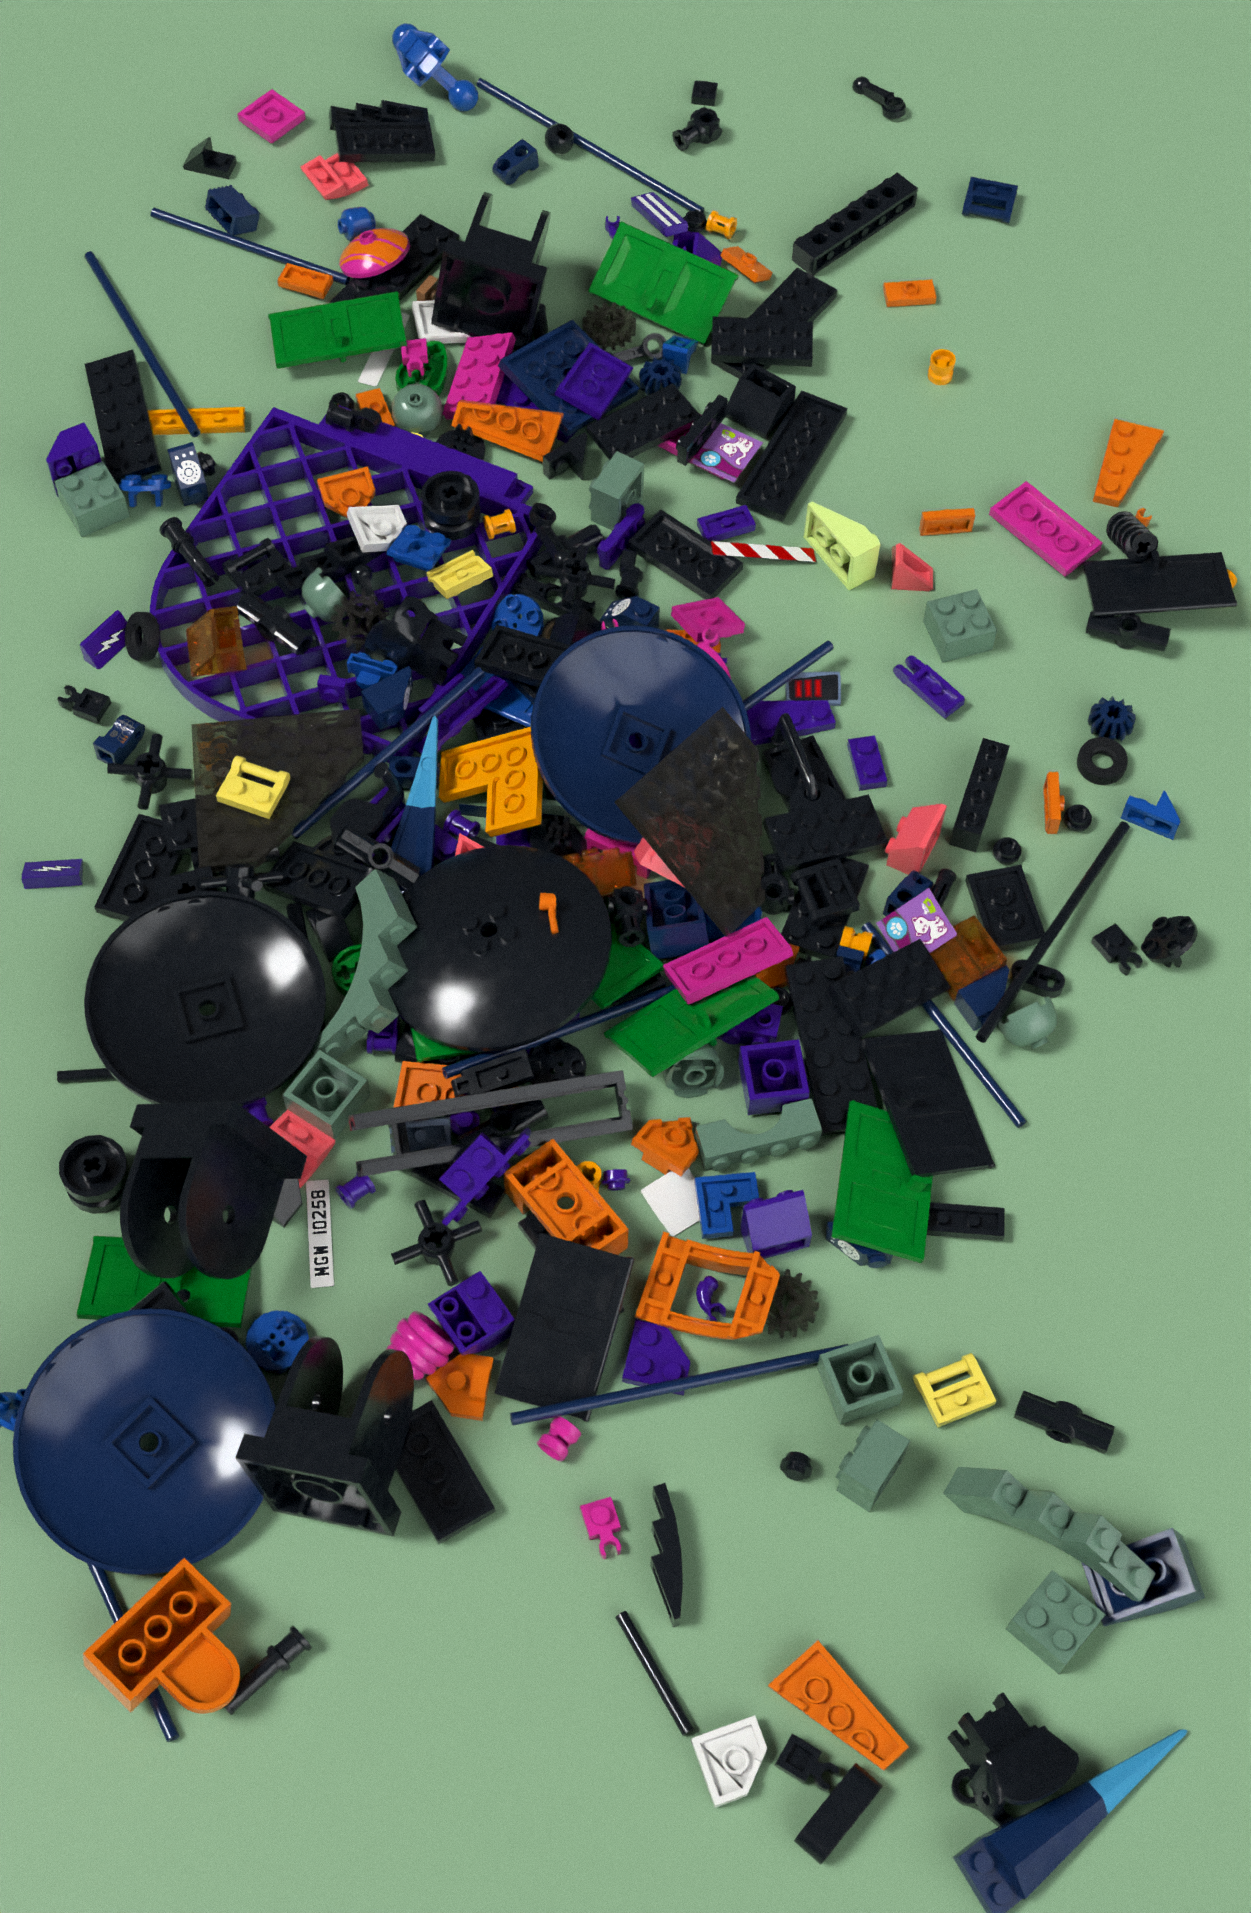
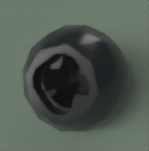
[545,123,574,155]

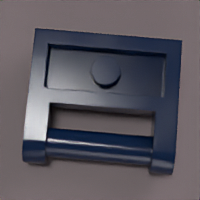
[962,177,1018,224]

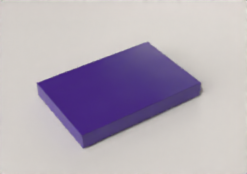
[555,342,633,420]

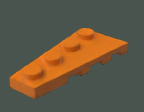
[451,400,564,462]
[1093,419,1164,508]
[393,1061,518,1108]
[768,1641,909,1771]

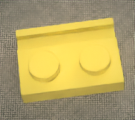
[426,550,493,599]

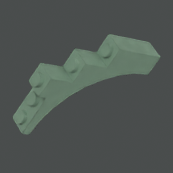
[312,868,417,1060]
[943,1467,1156,1602]

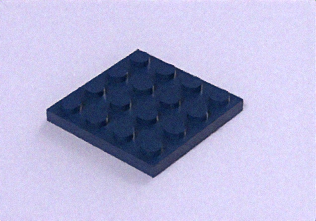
[498,320,640,437]

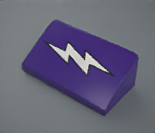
[80,610,127,669]
[21,859,83,889]

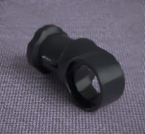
[325,402,382,433]
[615,549,644,599]

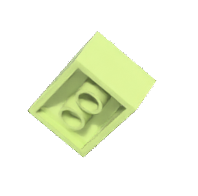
[804,502,880,590]

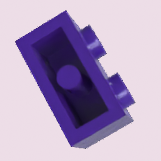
[717,1004,783,1045]

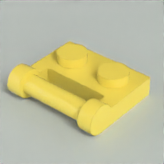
[216,755,290,819]
[913,1353,996,1428]

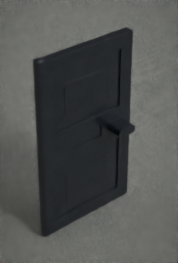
[1083,551,1237,617]
[861,1029,995,1177]
[494,1233,635,1422]

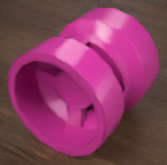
[537,1416,581,1462]

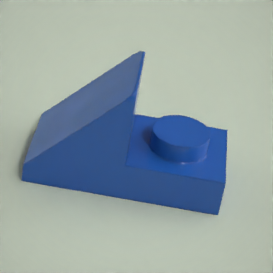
[662,335,698,374]
[1120,790,1181,840]

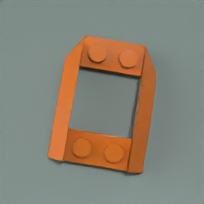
[635,1231,780,1340]

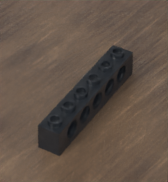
[792,172,918,276]

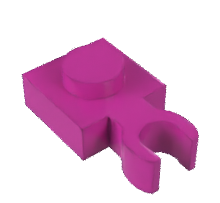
[401,338,428,377]
[580,1497,621,1559]

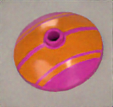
[339,228,410,278]

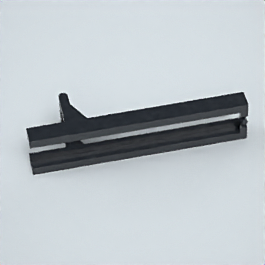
[348,1070,633,1177]

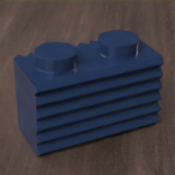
[205,184,260,236]

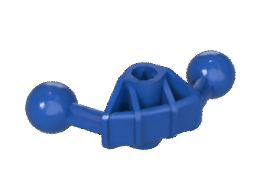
[392,23,478,112]

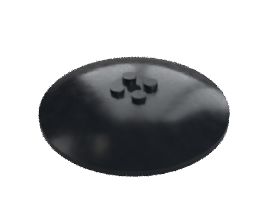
[388,845,612,1052]
[84,891,326,1106]

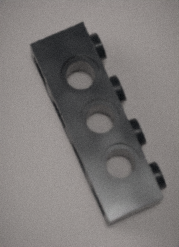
[949,738,1010,853]

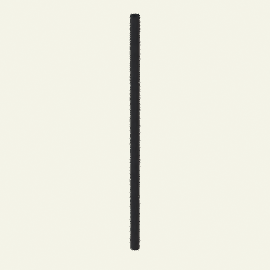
[976,821,1130,1043]

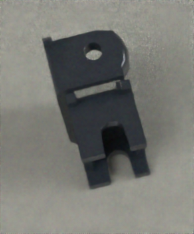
[365,596,467,686]
[948,1692,1080,1819]

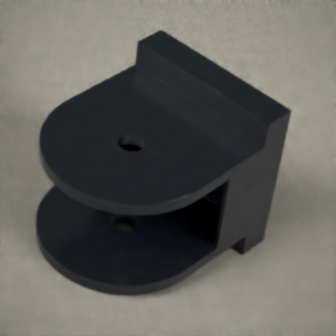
[431,192,551,350]
[120,1101,307,1279]
[235,1336,414,1536]

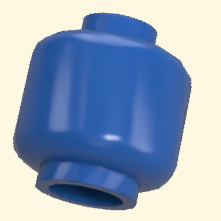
[338,207,376,241]

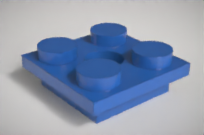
[387,525,451,572]

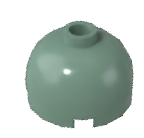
[392,384,443,437]
[302,567,355,622]
[998,996,1057,1049]
[663,1043,724,1098]

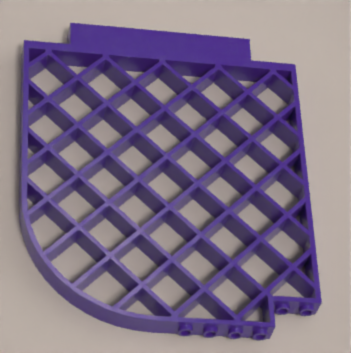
[150,405,543,772]

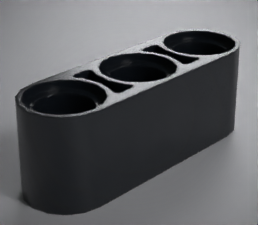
[794,1763,883,1865]

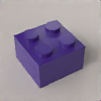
[738,1039,809,1115]

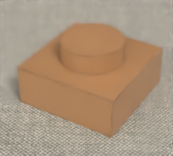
[416,275,438,301]

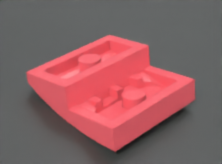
[300,153,369,200]
[269,1109,336,1188]

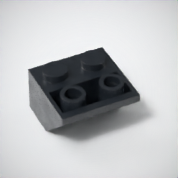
[726,363,796,439]

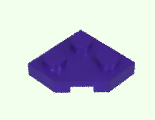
[622,1320,691,1396]

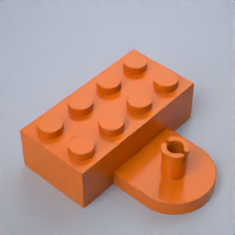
[83,1558,240,1714]

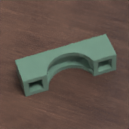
[695,1098,822,1171]

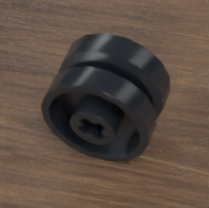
[421,471,481,540]
[59,1135,131,1214]

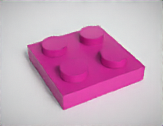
[238,89,306,144]
[671,597,745,642]

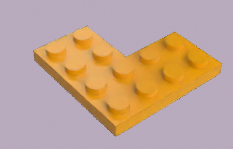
[439,727,543,837]

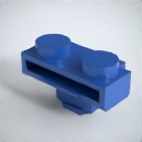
[347,652,398,689]

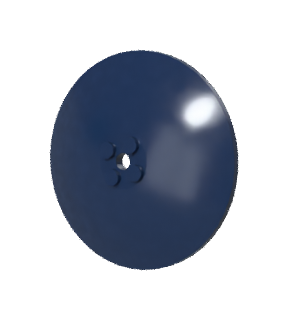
[531,626,751,845]
[13,1309,276,1575]

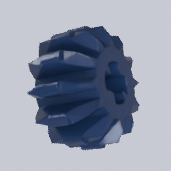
[639,357,682,396]
[1088,696,1136,742]

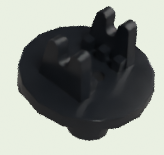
[436,424,486,460]
[528,815,584,865]
[1141,916,1198,968]
[529,1038,587,1097]

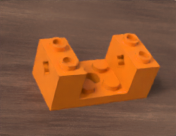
[504,1139,629,1255]

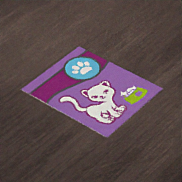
[691,423,763,482]
[876,888,957,953]

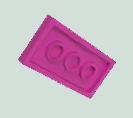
[443,332,516,420]
[989,481,1103,577]
[663,917,794,1005]

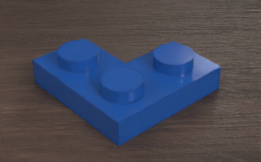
[694,1172,759,1239]

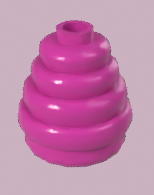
[386,1311,454,1380]

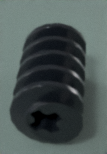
[1106,511,1158,562]

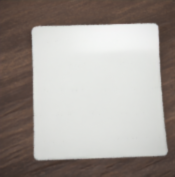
[641,1168,699,1236]

